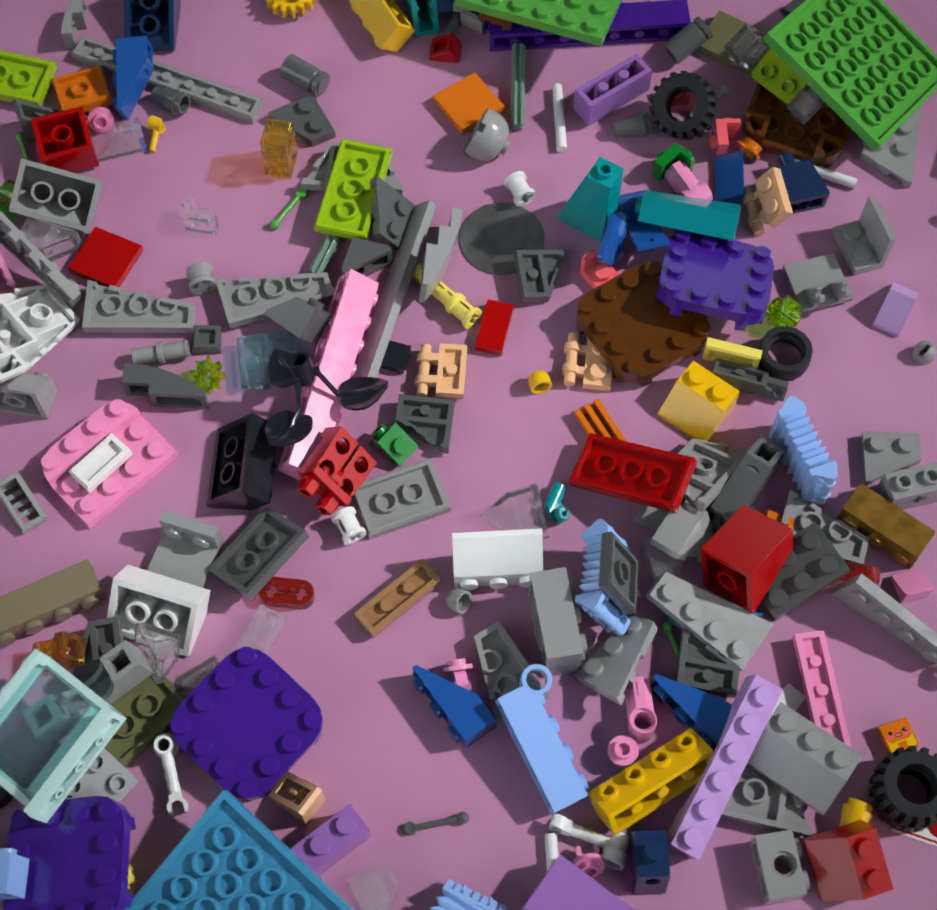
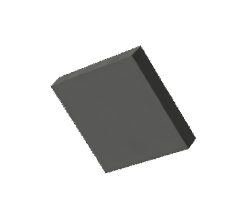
[599,531,638,615]

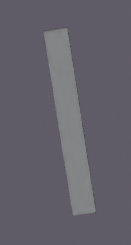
[71,36,265,124]
[352,200,436,378]

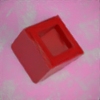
[429,32,462,63]

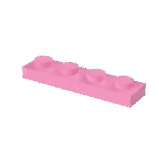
[792,630,851,748]

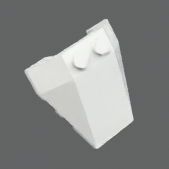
[0,285,80,383]

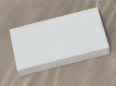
[69,433,133,493]

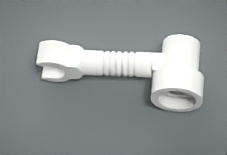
[153,733,189,816]
[549,813,630,870]

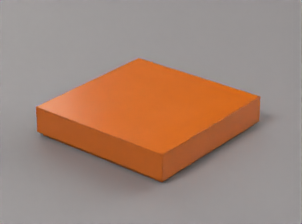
[51,65,113,113]
[433,72,504,136]

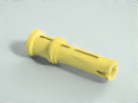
[411,264,482,329]

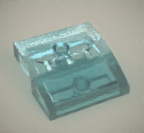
[237,332,298,390]

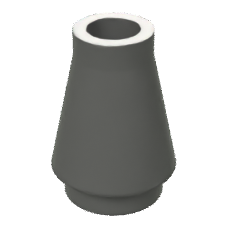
[151,87,191,115]
[613,111,653,138]

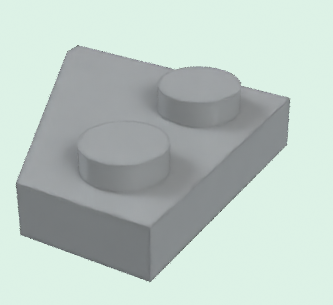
[860,431,921,486]

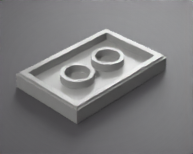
[353,459,451,540]

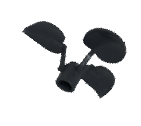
[265,348,388,447]

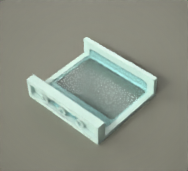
[0,649,127,823]

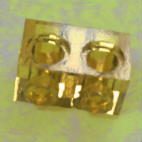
[260,118,298,179]

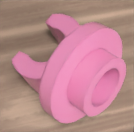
[87,107,114,133]
[442,658,473,687]
[607,735,639,767]
[573,845,605,878]

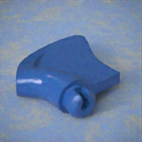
[597,212,628,265]

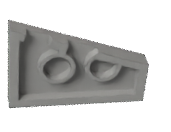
[781,489,869,569]
[575,612,658,706]
[474,621,549,730]

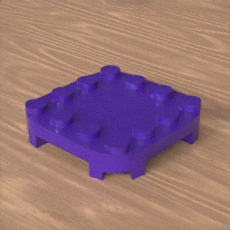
[656,229,774,331]
[170,646,324,800]
[3,796,136,910]

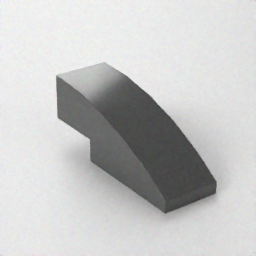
[122,363,209,409]

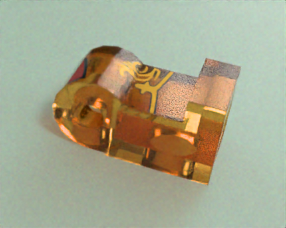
[32,631,86,673]

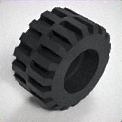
[649,71,719,140]
[868,746,937,832]

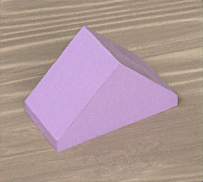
[872,282,919,337]

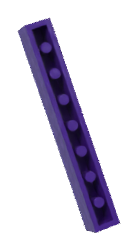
[487,0,691,52]

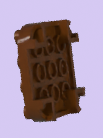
[743,83,851,168]
[576,261,711,387]

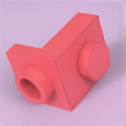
[708,118,741,159]

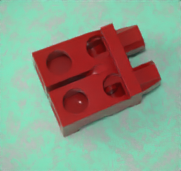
[296,426,377,515]

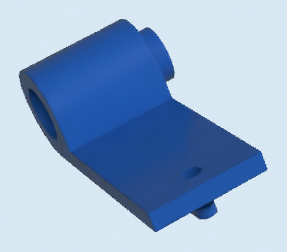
[617,190,669,252]

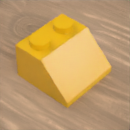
[657,361,740,441]

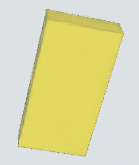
[702,337,763,369]

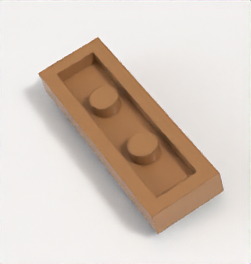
[354,559,441,639]

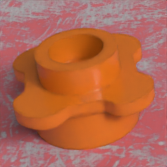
[737,136,762,160]

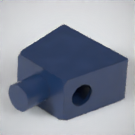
[776,152,830,214]
[629,830,670,895]

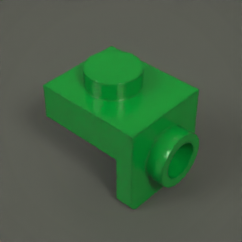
[652,143,695,182]
[368,422,418,467]

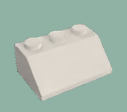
[452,528,543,591]
[107,565,211,657]

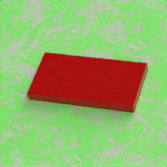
[568,433,697,513]

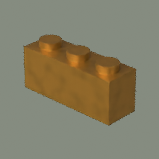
[837,483,936,569]

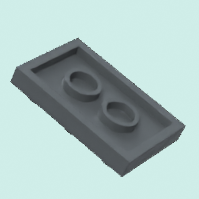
[207,506,310,601]
[762,521,851,620]

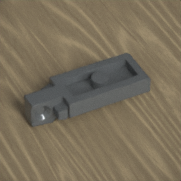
[711,358,789,401]

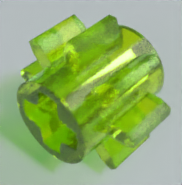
[767,295,802,327]
[189,356,226,393]

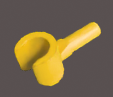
[147,115,165,153]

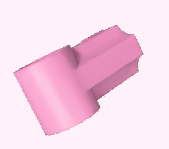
[665,161,713,200]
[624,676,657,743]

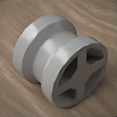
[186,262,217,295]

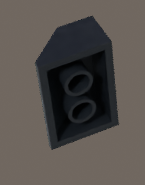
[207,413,276,510]

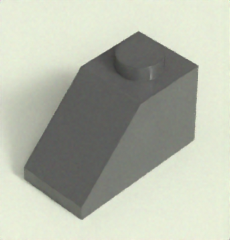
[264,297,332,344]

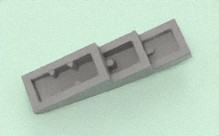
[419,207,463,303]

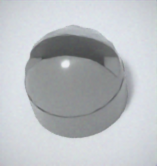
[912,341,936,365]
[446,588,472,614]

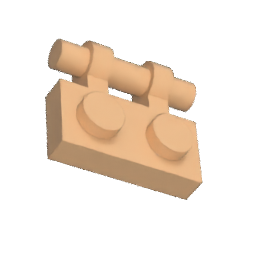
[742,167,793,236]
[562,332,612,392]
[414,343,467,399]

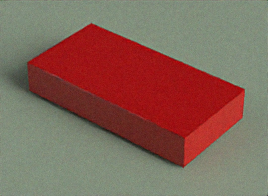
[475,299,514,356]

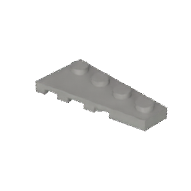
[0,211,81,308]
[215,272,334,329]
[82,280,196,333]
[645,572,774,672]
[831,573,937,664]

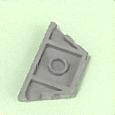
[860,105,922,188]
[301,142,403,195]
[678,438,751,512]
[721,764,811,838]

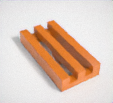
[574,398,627,442]

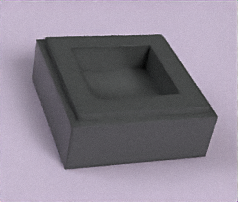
[192,325,223,354]

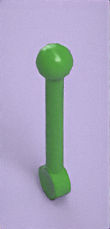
[16,132,31,161]
[269,188,306,230]
[661,621,679,660]

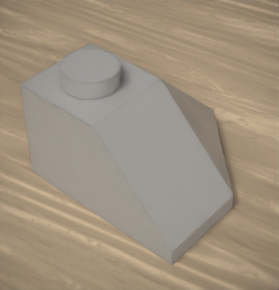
[0,372,57,419]
[649,497,715,563]

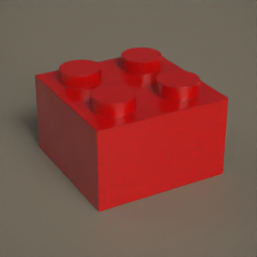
[31,106,100,173]

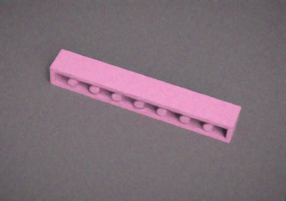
[277,269,379,481]

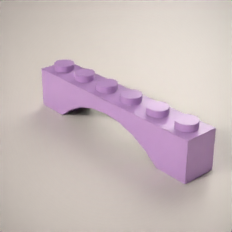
[667,674,783,860]

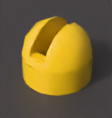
[528,370,552,394]

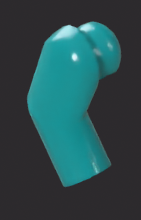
[544,482,570,524]

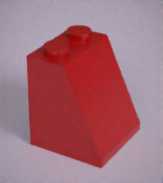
[701,505,793,614]

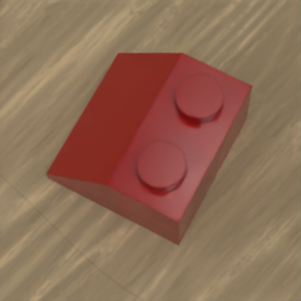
[803,819,894,902]

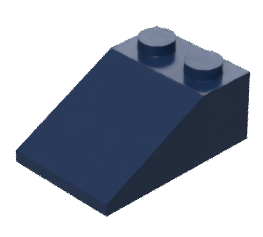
[124,0,181,51]

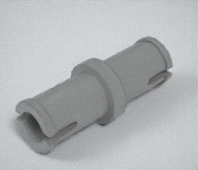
[131,340,191,364]

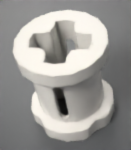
[504,171,536,207]
[331,506,366,545]

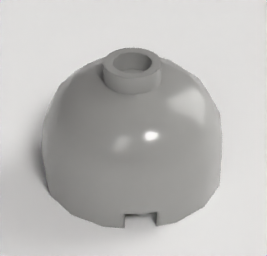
[463,107,511,161]

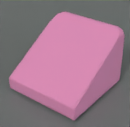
[890,568,933,603]

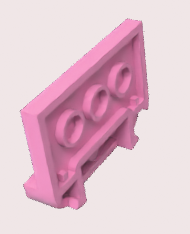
[41,399,178,529]

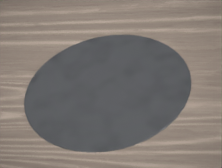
[459,203,544,275]

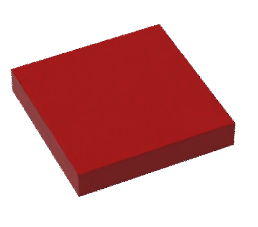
[68,226,143,287]

